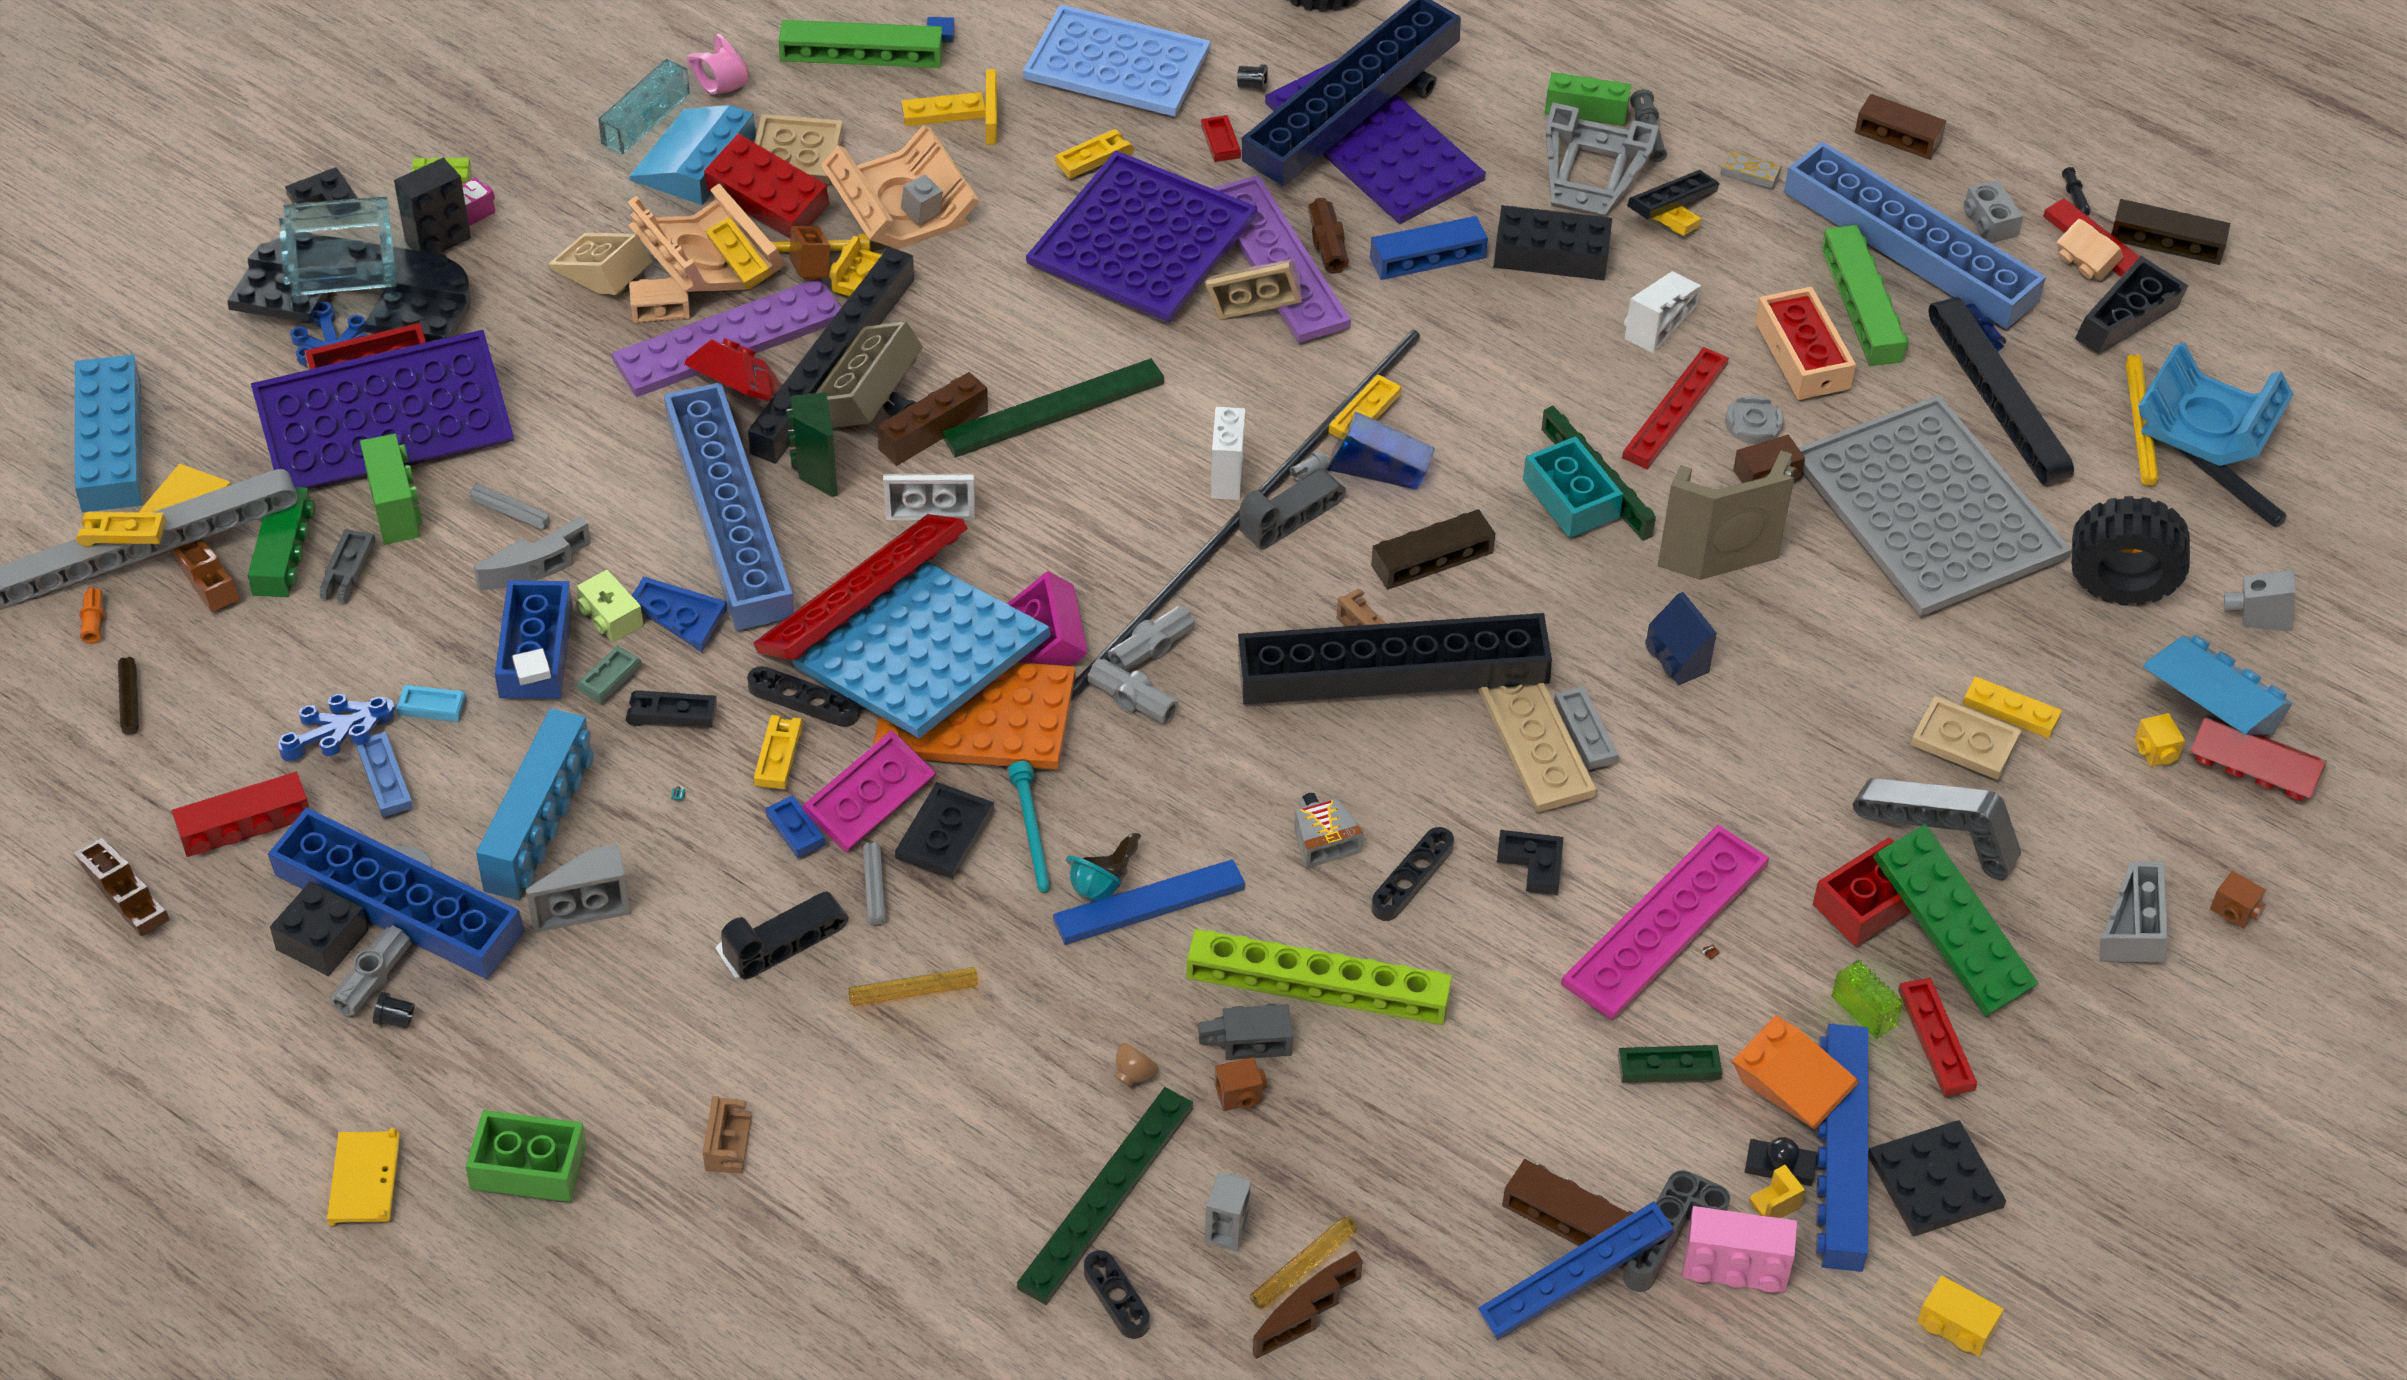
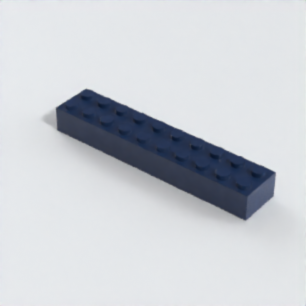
[1241,0,1461,187]

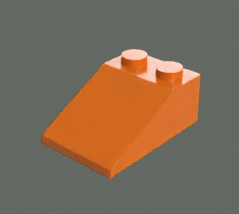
[1732,1015,1859,1130]

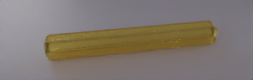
[848,967,978,1006]
[1250,1216,1357,1309]

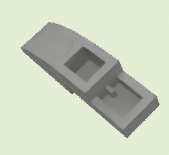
[473,516,591,590]

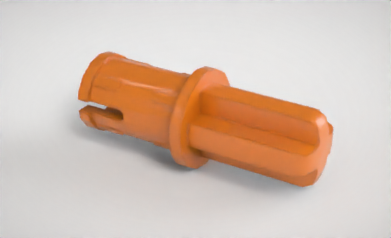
[79,587,105,644]

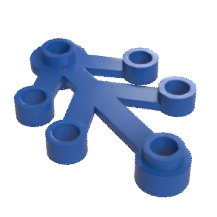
[290,301,367,366]
[278,693,395,761]

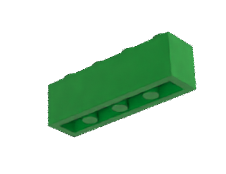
[247,487,315,597]

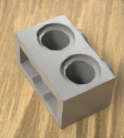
[1963,180,2024,243]
[1205,1172,1251,1252]

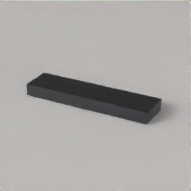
[1627,170,1720,220]

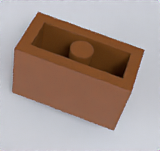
[789,226,830,281]

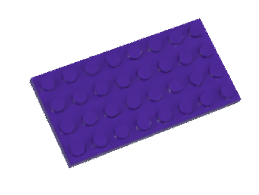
[1265,60,1486,224]
[251,330,514,490]

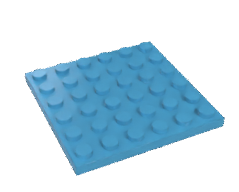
[792,561,1051,738]

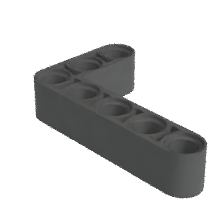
[1853,778,2021,880]

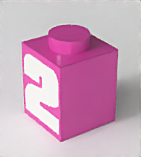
[462,177,495,226]

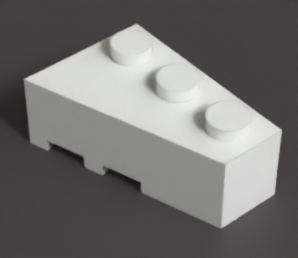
[1624,271,1701,354]

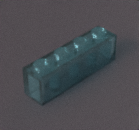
[598,59,690,154]

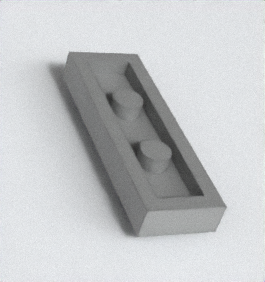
[1554,686,1619,770]

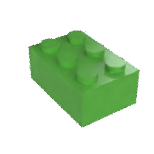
[360,433,423,545]
[465,1110,587,1202]

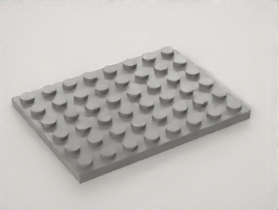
[1799,395,2072,617]

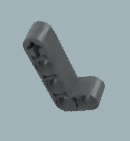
[1239,469,1346,549]
[1623,1170,1731,1292]

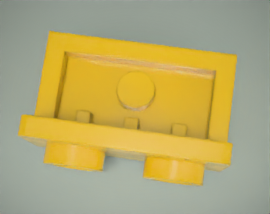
[829,236,881,297]

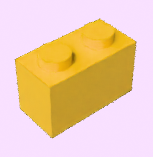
[1917,1275,2004,1357]

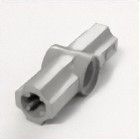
[1108,606,1195,672]
[1088,658,1178,724]
[330,925,411,1017]

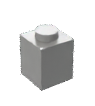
[901,174,943,225]

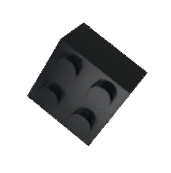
[270,881,368,977]

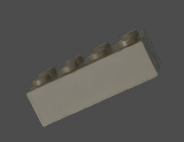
[816,321,923,428]

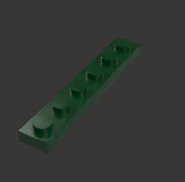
[1541,405,1656,541]

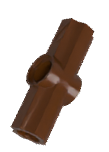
[1308,198,1349,274]

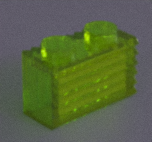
[1831,960,1903,1039]

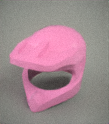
[687,34,749,94]

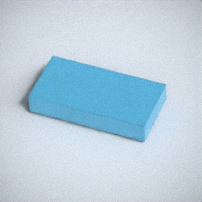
[396,685,466,722]

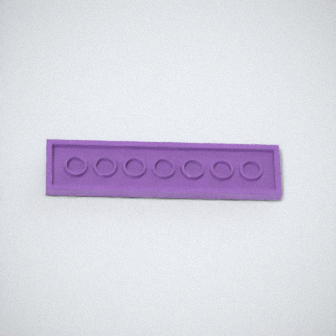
[1212,175,1351,343]
[612,277,841,397]

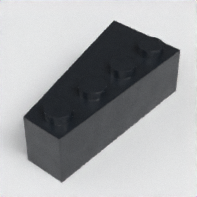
[2075,256,2189,354]

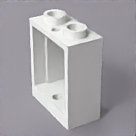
[1210,407,1245,500]

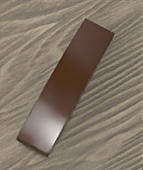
[73,837,170,936]
[1253,1250,1363,1359]

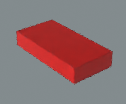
[1201,115,1241,162]

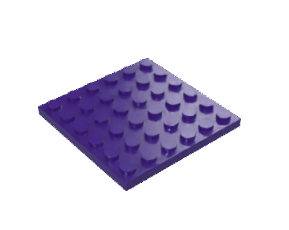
[1026,150,1258,323]

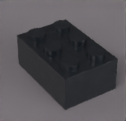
[394,157,471,254]

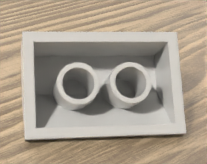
[883,473,975,520]

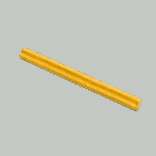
[2125,354,2159,486]

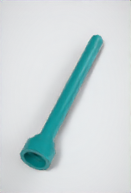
[1008,761,1050,892]

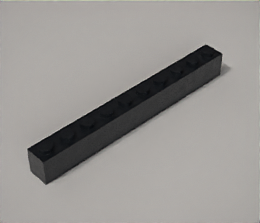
[748,246,914,464]

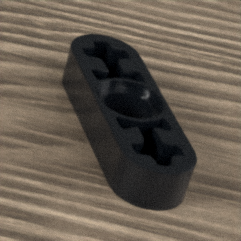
[1084,1250,1150,1339]

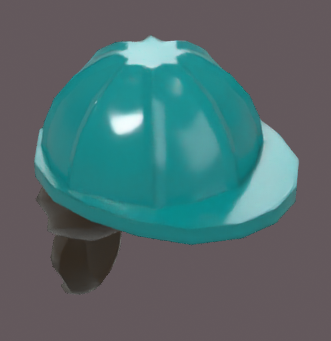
[1065,833,1142,900]

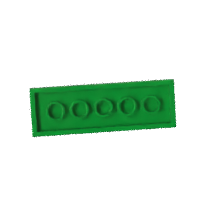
[1873,824,2039,1017]

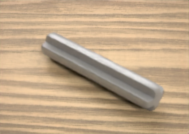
[469,484,550,529]
[863,842,886,926]

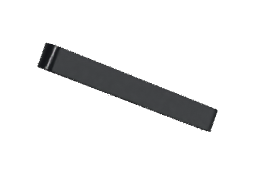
[1928,297,2074,485]

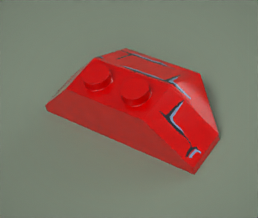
[684,338,782,402]

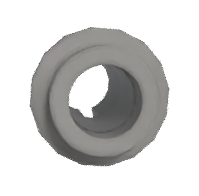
[1290,452,1329,483]

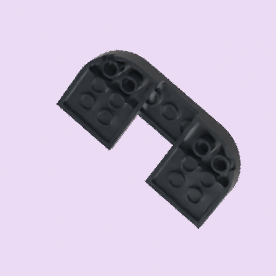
[227,231,470,342]

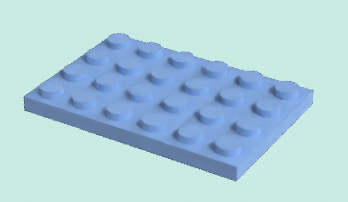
[1023,4,1211,117]

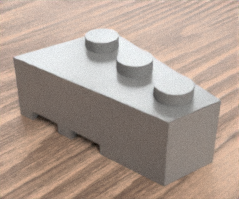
[2100,861,2167,962]

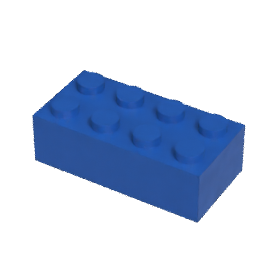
[495,580,573,699]

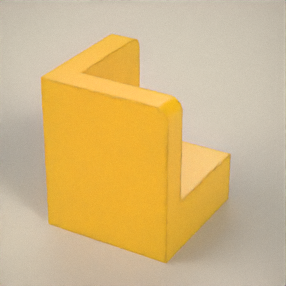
[1749,1165,1805,1218]

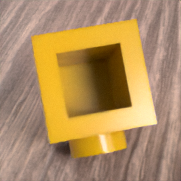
[2135,713,2185,767]

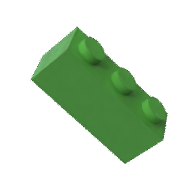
[1545,72,1632,126]

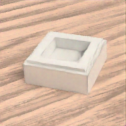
[512,648,551,686]

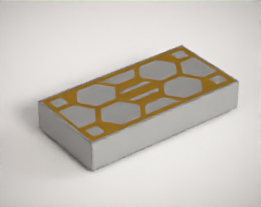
[1720,150,1782,189]

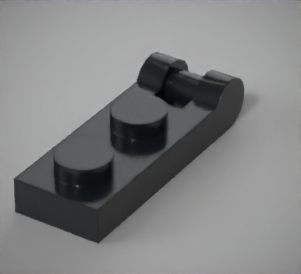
[626,690,717,727]

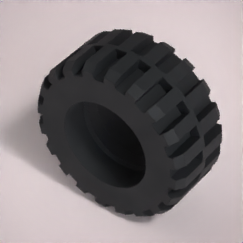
[2071,496,2190,605]

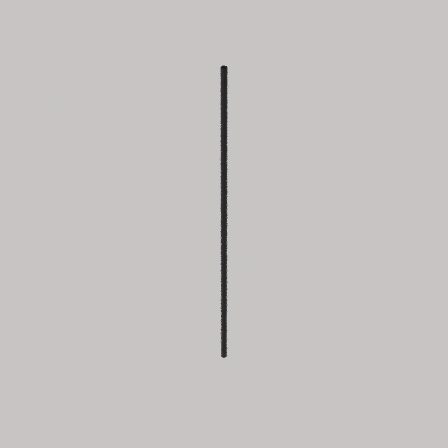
[1000,330,1420,769]

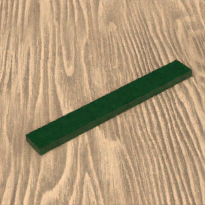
[942,358,1164,457]

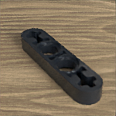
[747,666,859,727]
[1371,827,1454,921]

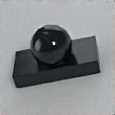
[1744,1137,1817,1186]

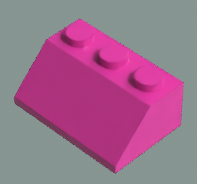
[1007,571,1088,666]

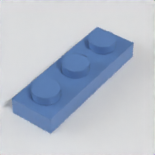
[356,732,413,818]

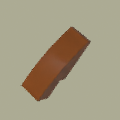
[171,539,240,612]

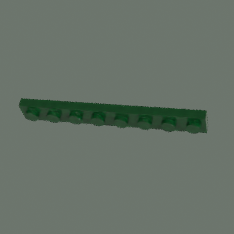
[1017,1087,1193,1305]

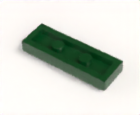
[1618,1045,1722,1083]

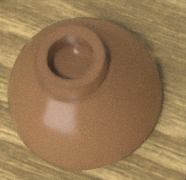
[1115,1043,1159,1088]

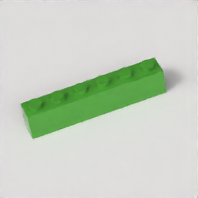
[779,20,943,68]
[1821,225,1908,366]

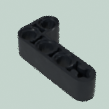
[721,892,849,980]

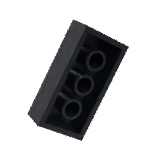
[1493,205,1612,281]

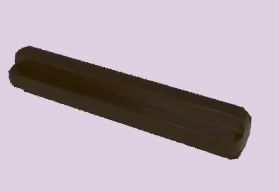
[118,656,139,735]

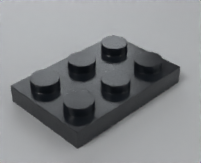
[895,782,994,879]

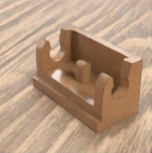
[1336,589,1395,626]
[703,1096,752,1174]

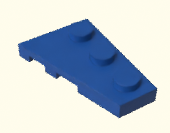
[632,576,727,652]

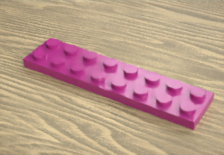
[1561,824,1769,1021]

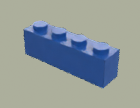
[1370,216,1488,280]

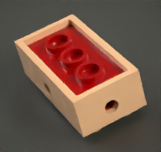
[1755,287,1856,400]

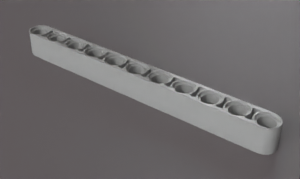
[0,469,298,609]

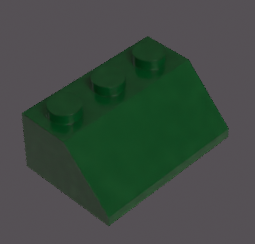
[786,392,838,497]

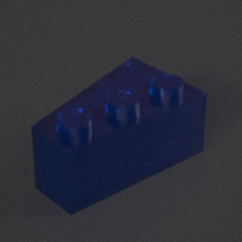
[1326,411,1435,490]

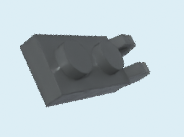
[319,529,376,603]

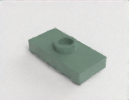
[577,645,642,704]

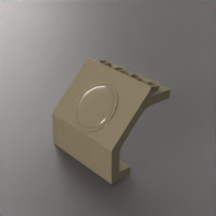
[1658,450,1794,580]

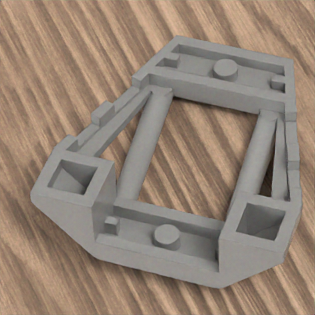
[1546,102,1659,217]

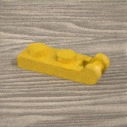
[1055,129,1134,179]
[76,512,167,547]
[754,715,803,790]

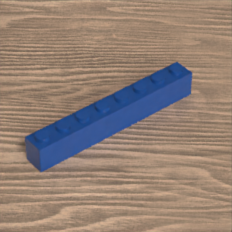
[1816,1023,1868,1272]

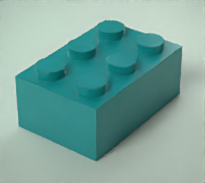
[1523,436,1623,538]

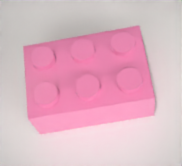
[1682,1206,1797,1293]

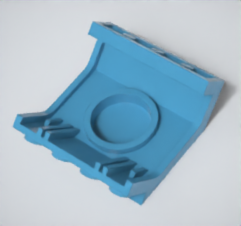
[2138,343,2294,466]

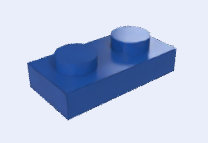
[765,795,825,859]

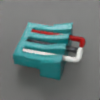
[671,786,686,801]

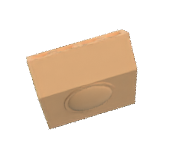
[821,125,980,249]
[628,184,785,292]

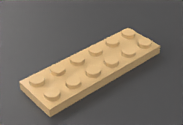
[1478,683,1596,813]

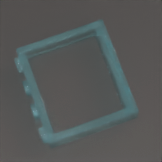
[279,196,397,296]

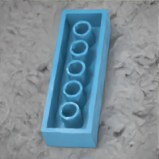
[75,354,143,512]
[476,708,594,901]

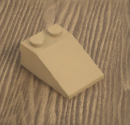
[548,233,652,295]

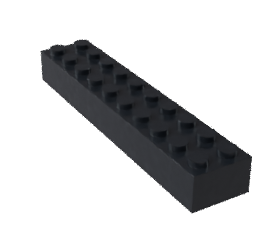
[1238,613,1552,705]

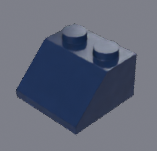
[1645,592,1717,685]

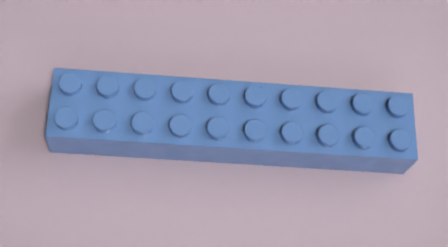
[1784,141,2046,330]
[664,382,794,631]

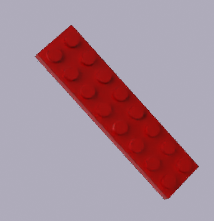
[753,514,968,660]

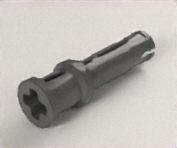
[1630,89,1667,162]

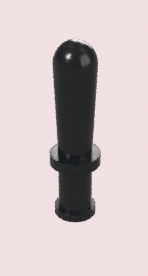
[2062,167,2091,216]

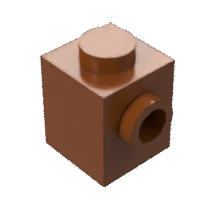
[2210,870,2266,929]
[1214,1057,1267,1111]

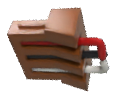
[1702,944,1720,960]

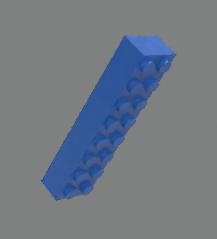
[268,807,525,980]

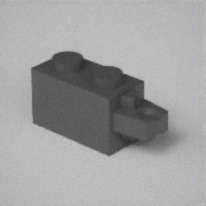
[1198,1004,1293,1060]

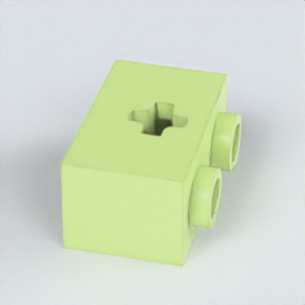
[576,570,643,643]

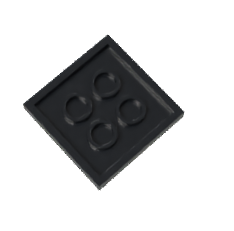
[1868,1120,2006,1237]

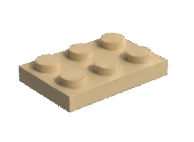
[1910,696,2022,780]

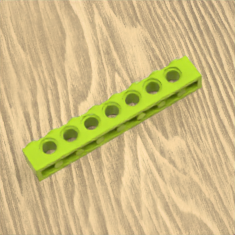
[1186,929,1452,1025]

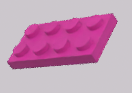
[802,730,936,853]

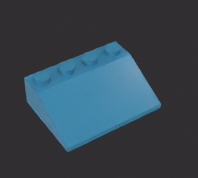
[629,105,756,205]
[2143,635,2293,735]

